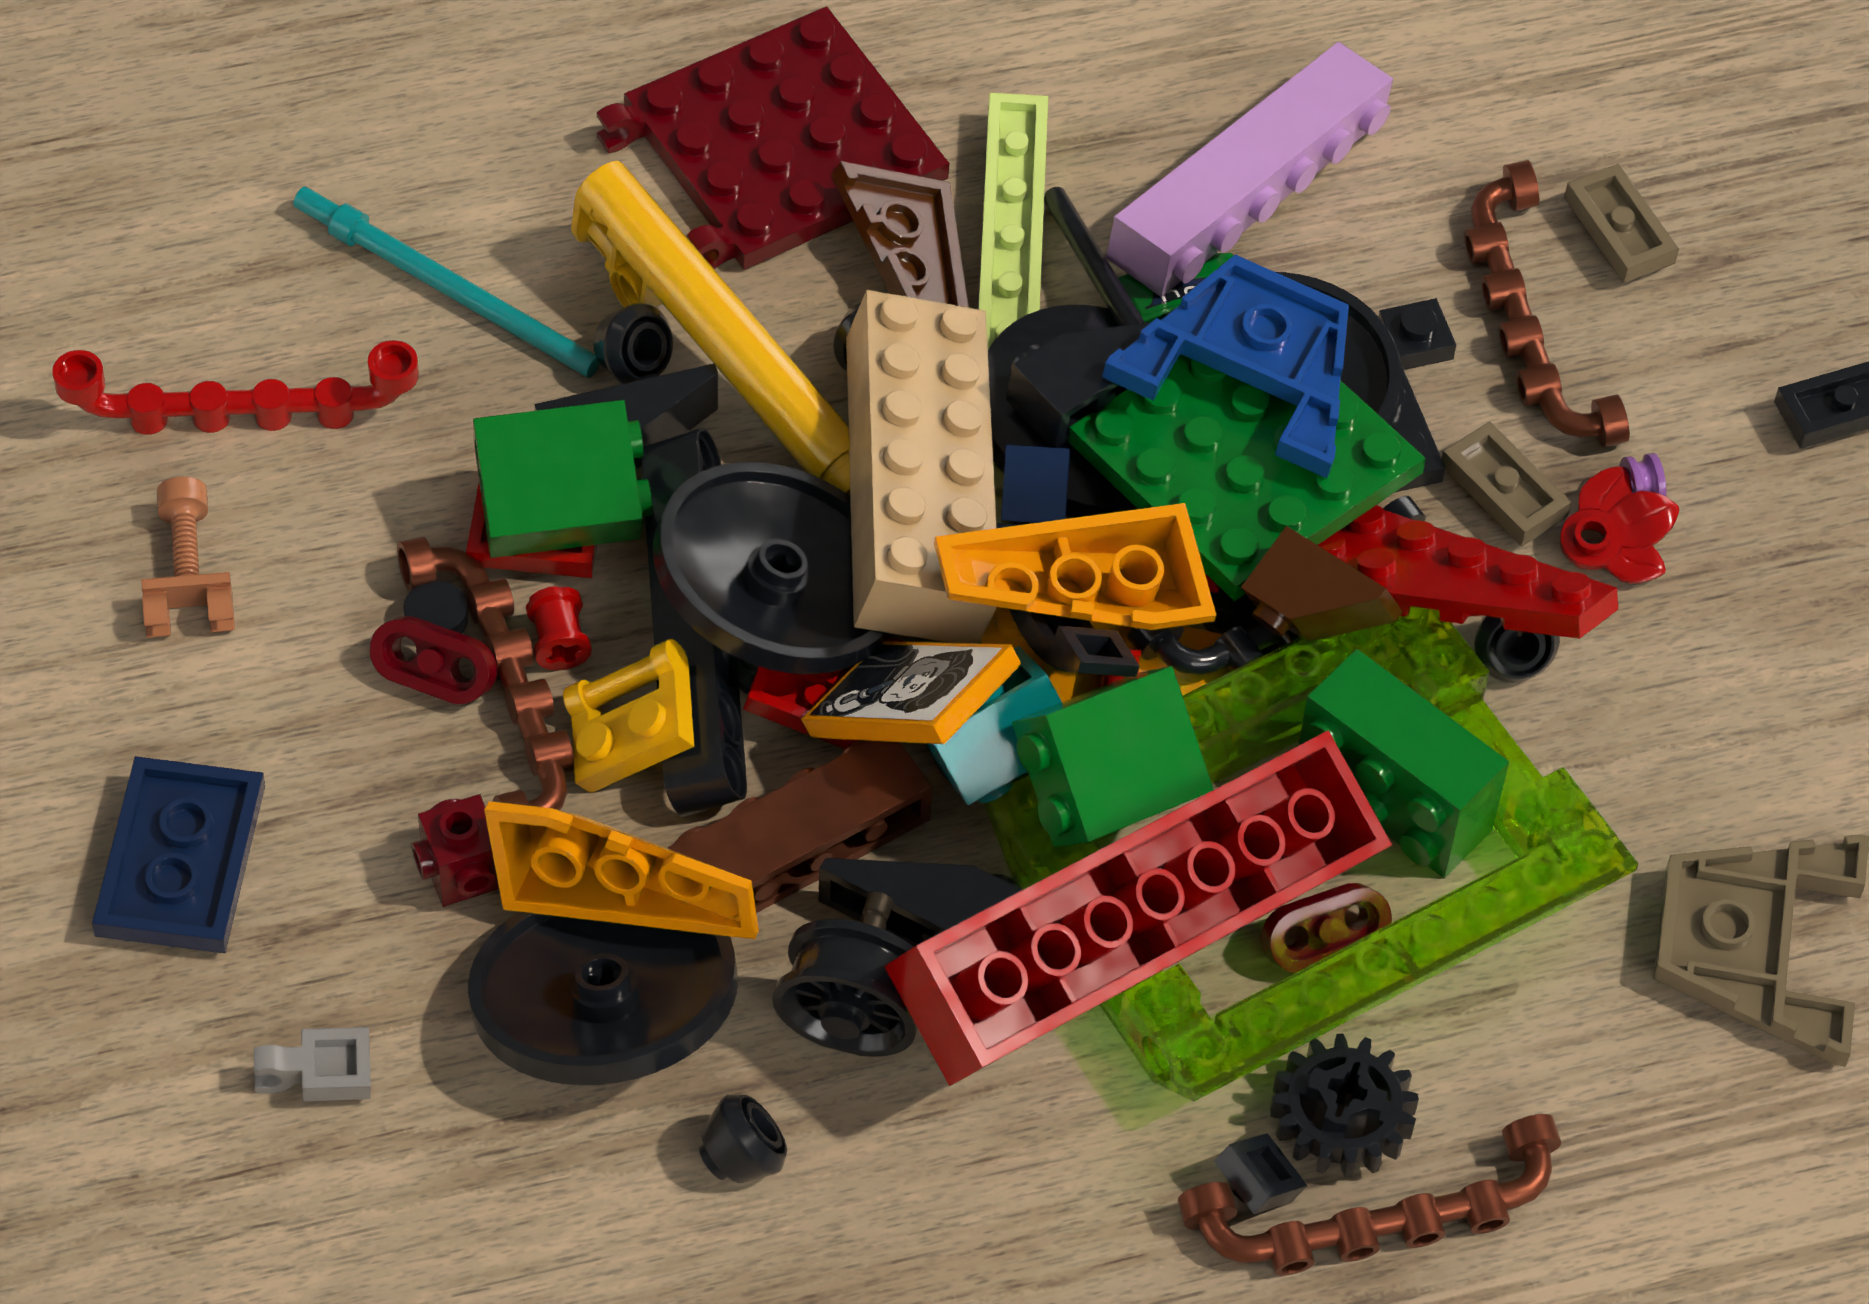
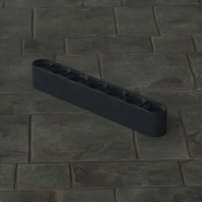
[641,428,747,818]

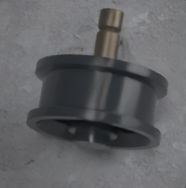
[772,892,918,1057]

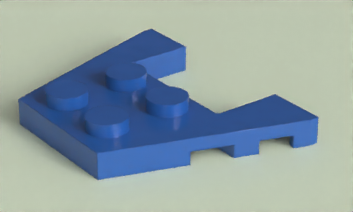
[1102,254,1349,478]

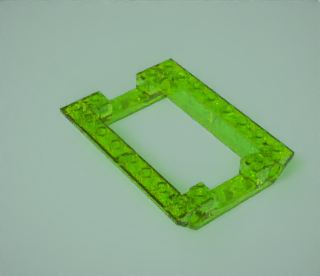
[984,607,1639,1102]

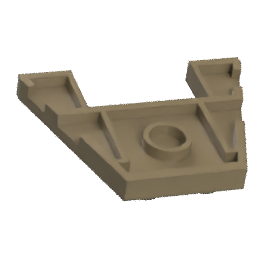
[1654,834,1869,1067]

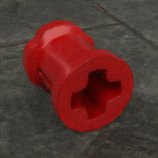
[525,586,592,671]

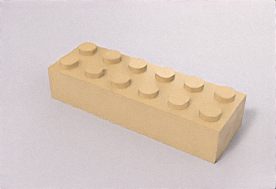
[846,290,997,644]

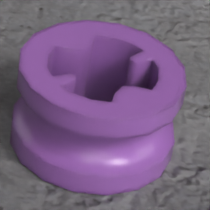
[1619,453,1667,496]

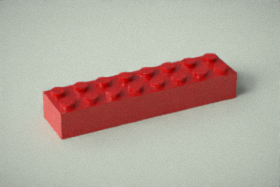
[884,730,1392,1086]

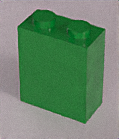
[473,400,653,558]
[1012,666,1214,847]

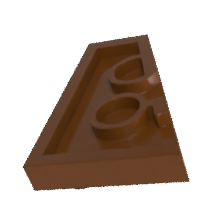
[831,161,969,308]

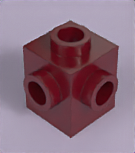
[411,794,499,907]

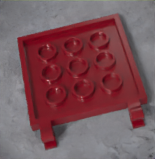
[597,6,950,270]

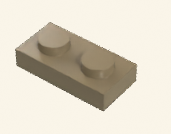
[1564,163,1679,283]
[1442,421,1572,547]

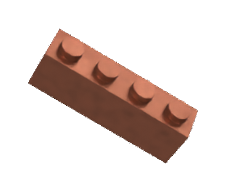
[668,740,933,913]

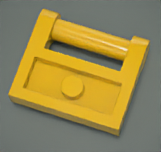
[563,639,694,793]

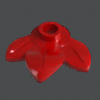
[1560,466,1680,584]

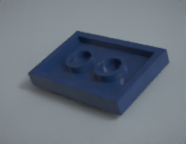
[92,756,265,954]

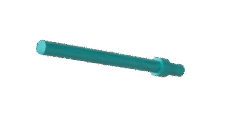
[293,186,600,378]

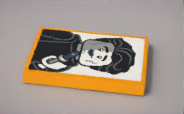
[801,641,1021,744]

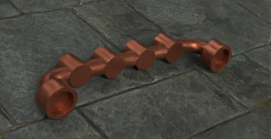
[1464,160,1630,447]
[397,536,574,810]
[1178,1114,1561,1276]

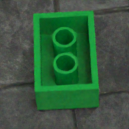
[1298,649,1510,879]

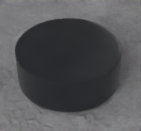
[403,580,468,634]

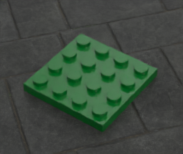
[1068,355,1426,602]

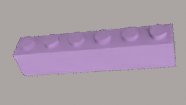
[1106,41,1393,297]

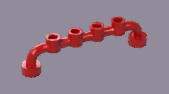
[52,340,419,435]

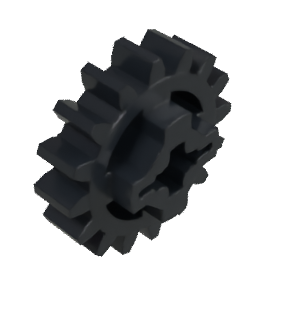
[1270,1033,1419,1178]

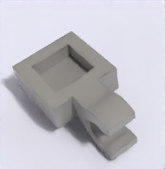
[254,1027,371,1101]

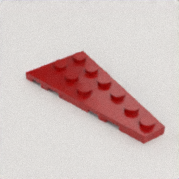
[1205,505,1618,639]

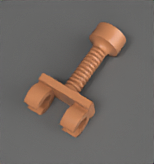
[141,476,235,638]

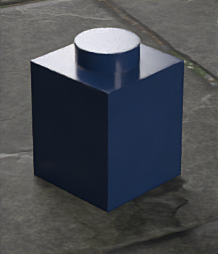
[1001,445,1070,525]

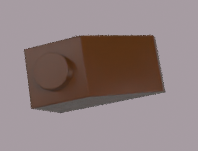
[1241,526,1403,642]

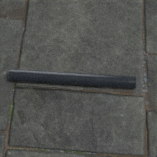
[1044,187,1145,326]

